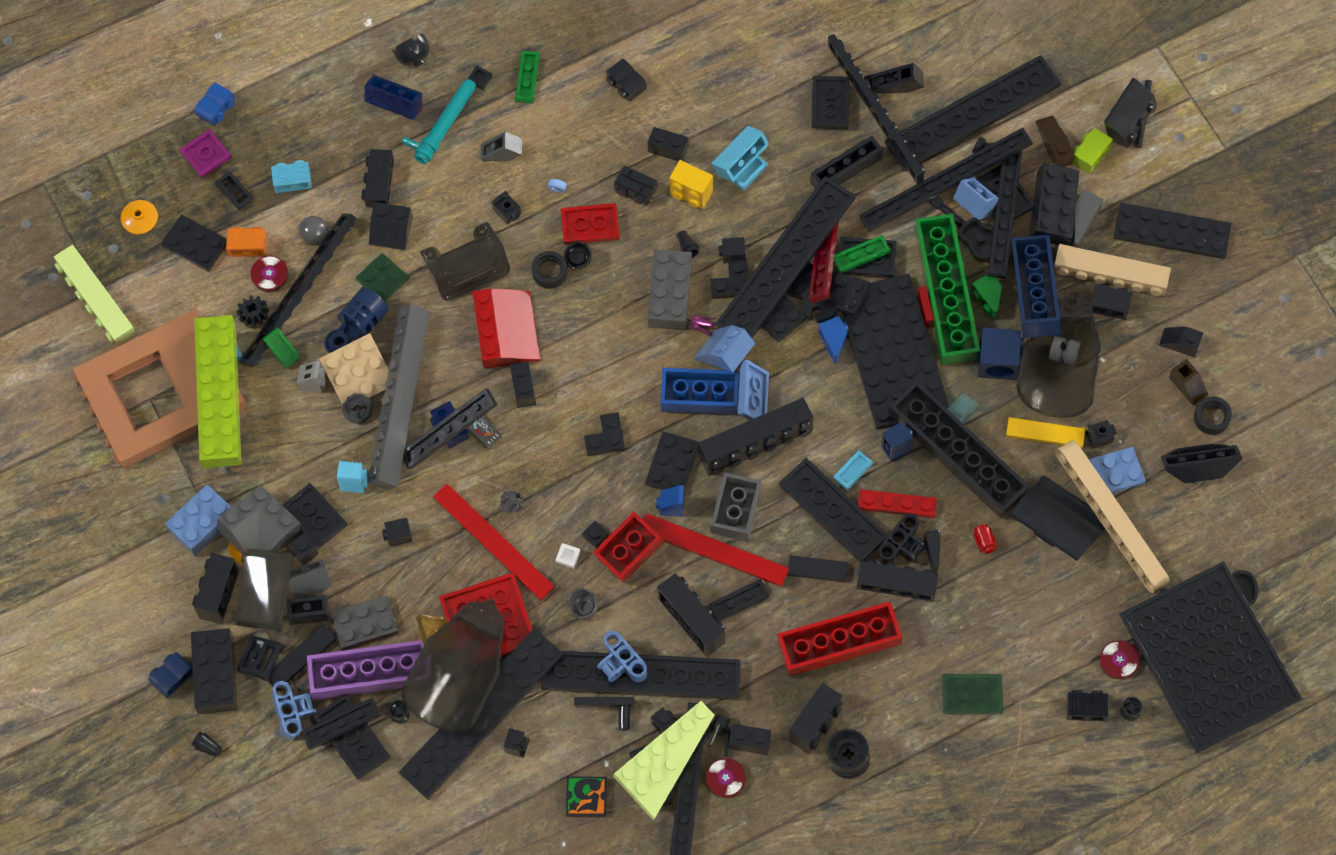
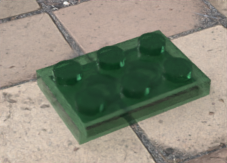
[942,674,1003,714]

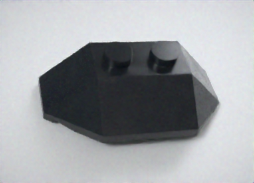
[1161,443,1242,483]

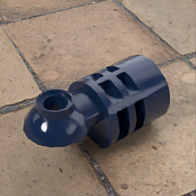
[324,287,389,353]

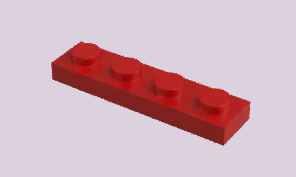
[858,489,937,519]

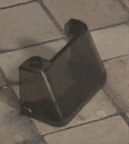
[419,221,510,301]
[231,548,294,633]

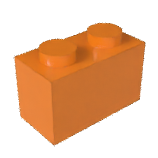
[226,227,267,257]

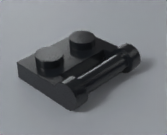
[236,635,285,681]

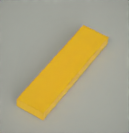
[1006,417,1085,449]

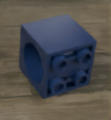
[978,328,1024,380]

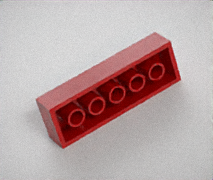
[777,601,903,677]

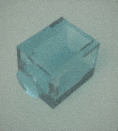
[948,392,978,424]

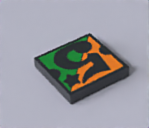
[566,776,607,817]

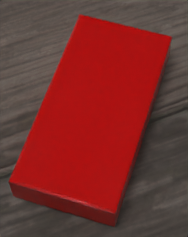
[918,286,934,328]

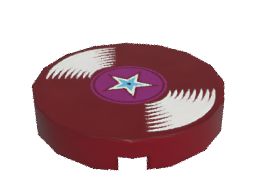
[250,256,288,292]
[1100,640,1140,680]
[706,758,745,798]

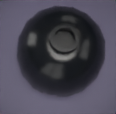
[392,34,430,68]

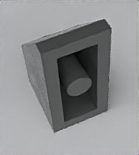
[481,132,522,162]

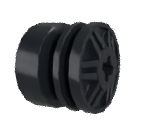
[827,729,870,779]

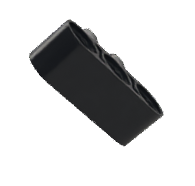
[878,513,927,565]

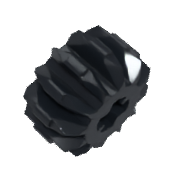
[236,295,269,328]

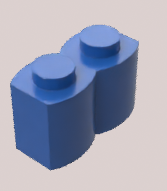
[194,82,235,126]

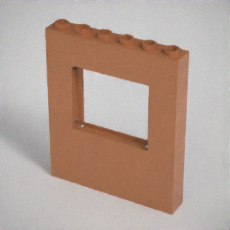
[73,308,248,469]

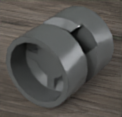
[1049,336,1081,366]

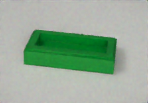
[262,327,301,369]

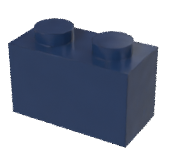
[881,422,913,462]

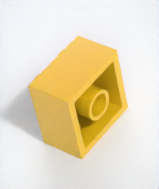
[669,160,713,209]

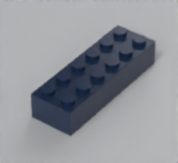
[1011,234,1061,338]

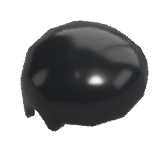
[564,241,592,270]

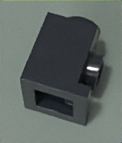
[492,190,521,225]
[1085,420,1116,449]
[650,707,676,735]
[503,728,530,758]

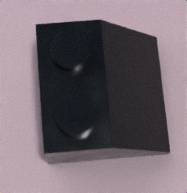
[369,202,413,251]

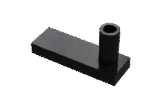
[574,697,635,730]

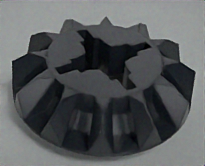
[342,393,373,423]

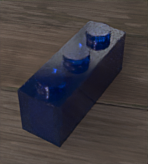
[364,74,422,120]

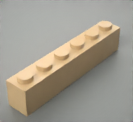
[1054,244,1171,296]

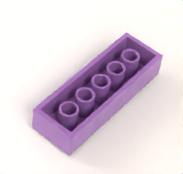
[307,640,431,700]

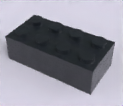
[1030,162,1080,245]
[657,573,726,657]
[191,628,238,714]

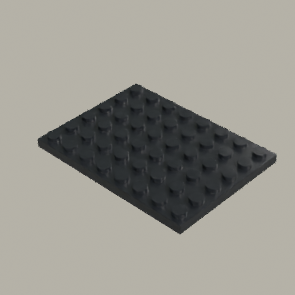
[1119,561,1302,754]

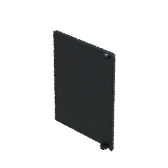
[1009,475,1105,561]

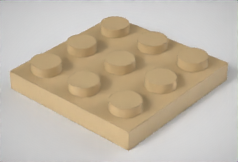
[319,333,389,406]

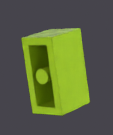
[1073,127,1113,174]

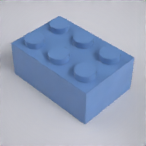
[165,485,231,556]

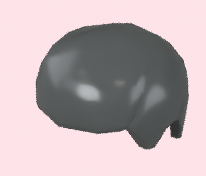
[299,215,329,245]
[567,588,599,619]

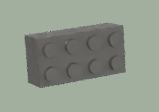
[648,250,692,330]

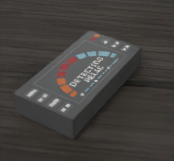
[466,416,502,449]

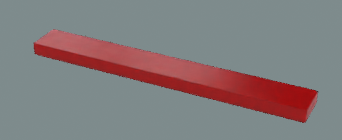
[433,484,555,601]
[643,513,789,587]

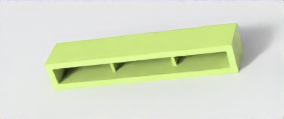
[54,244,137,347]

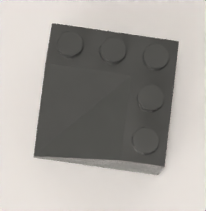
[217,485,300,568]

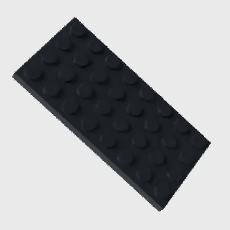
[842,274,950,430]

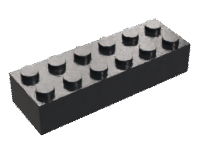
[698,397,813,476]

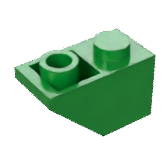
[971,275,1002,320]

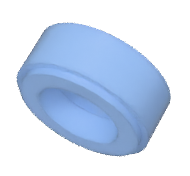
[547,179,567,193]

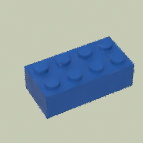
[660,368,739,415]

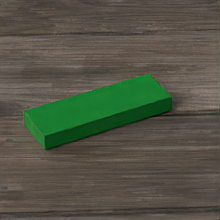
[515,51,540,104]
[833,235,891,273]

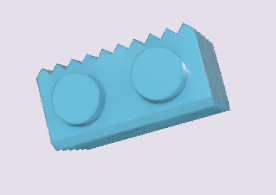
[271,160,312,194]
[337,461,369,493]

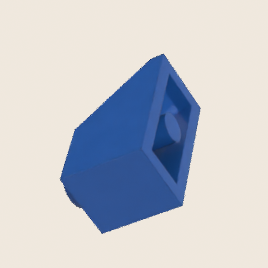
[818,316,849,364]
[656,485,684,517]

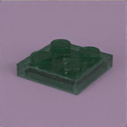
[355,253,409,302]

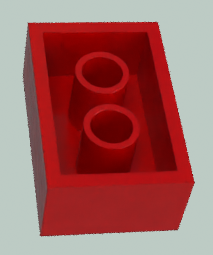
[593,511,664,583]

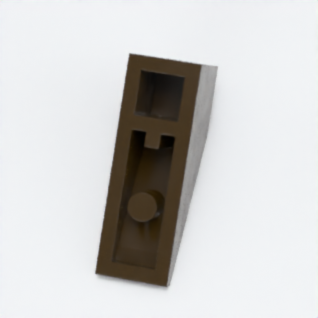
[1035,115,1074,167]

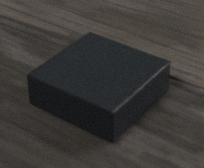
[468,66,493,90]

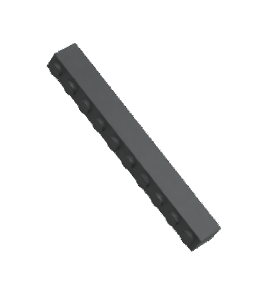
[368,303,429,490]

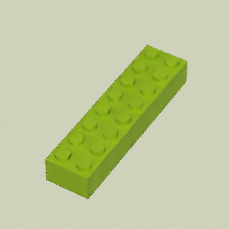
[194,315,242,469]

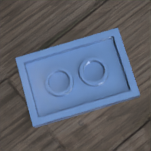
[737,359,769,420]
[1089,447,1146,493]

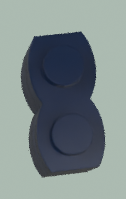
[148,652,193,699]

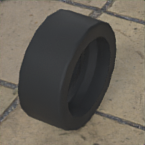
[532,251,567,289]
[1194,396,1232,435]

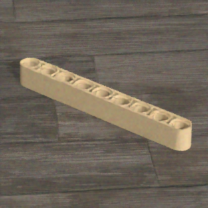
[1055,440,1170,593]

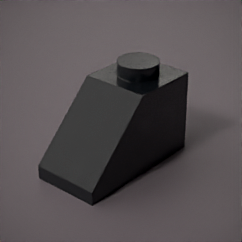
[1159,326,1204,358]

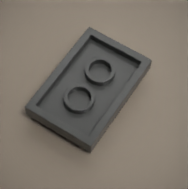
[331,595,399,650]

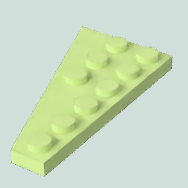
[613,701,714,821]

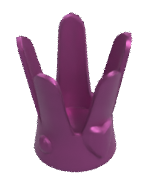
[687,314,716,336]

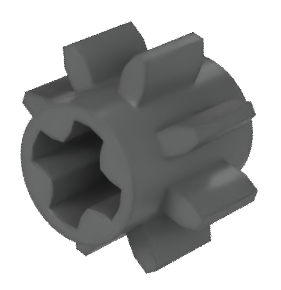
[500,490,524,513]

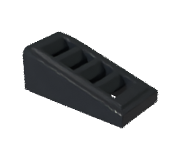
[215,170,254,210]
[924,529,941,573]

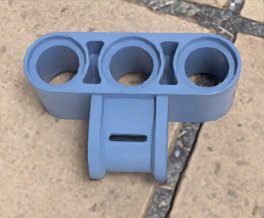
[597,631,647,682]
[271,681,317,740]

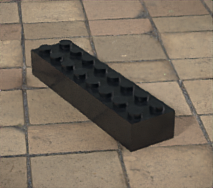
[888,380,1029,518]

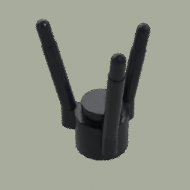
[704,715,731,757]

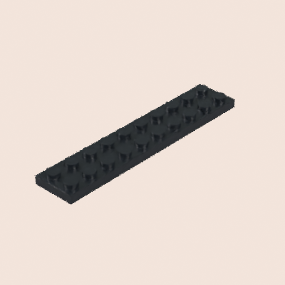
[884,55,1061,172]
[716,177,856,338]
[398,628,564,800]
[541,651,740,700]

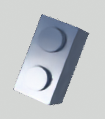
[953,177,999,220]

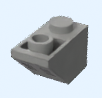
[297,361,327,393]

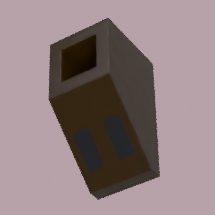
[1169,359,1209,406]

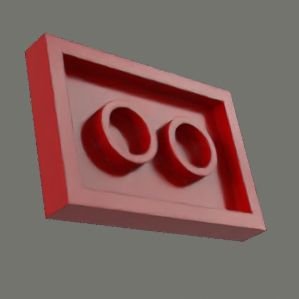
[561,203,620,245]

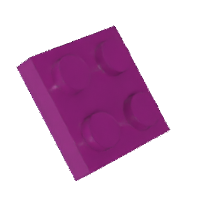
[180,129,232,179]

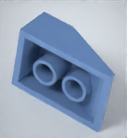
[694,325,755,372]

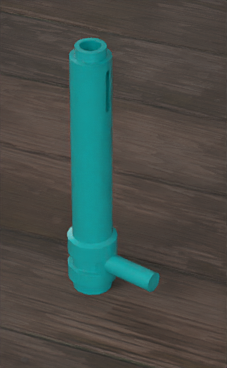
[402,79,476,165]

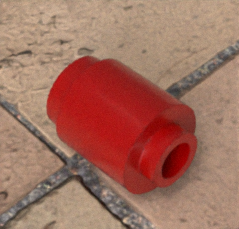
[973,524,998,554]

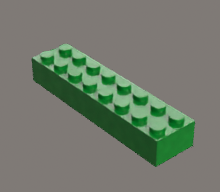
[914,214,980,365]

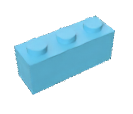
[711,126,769,182]

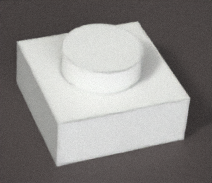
[555,543,581,569]

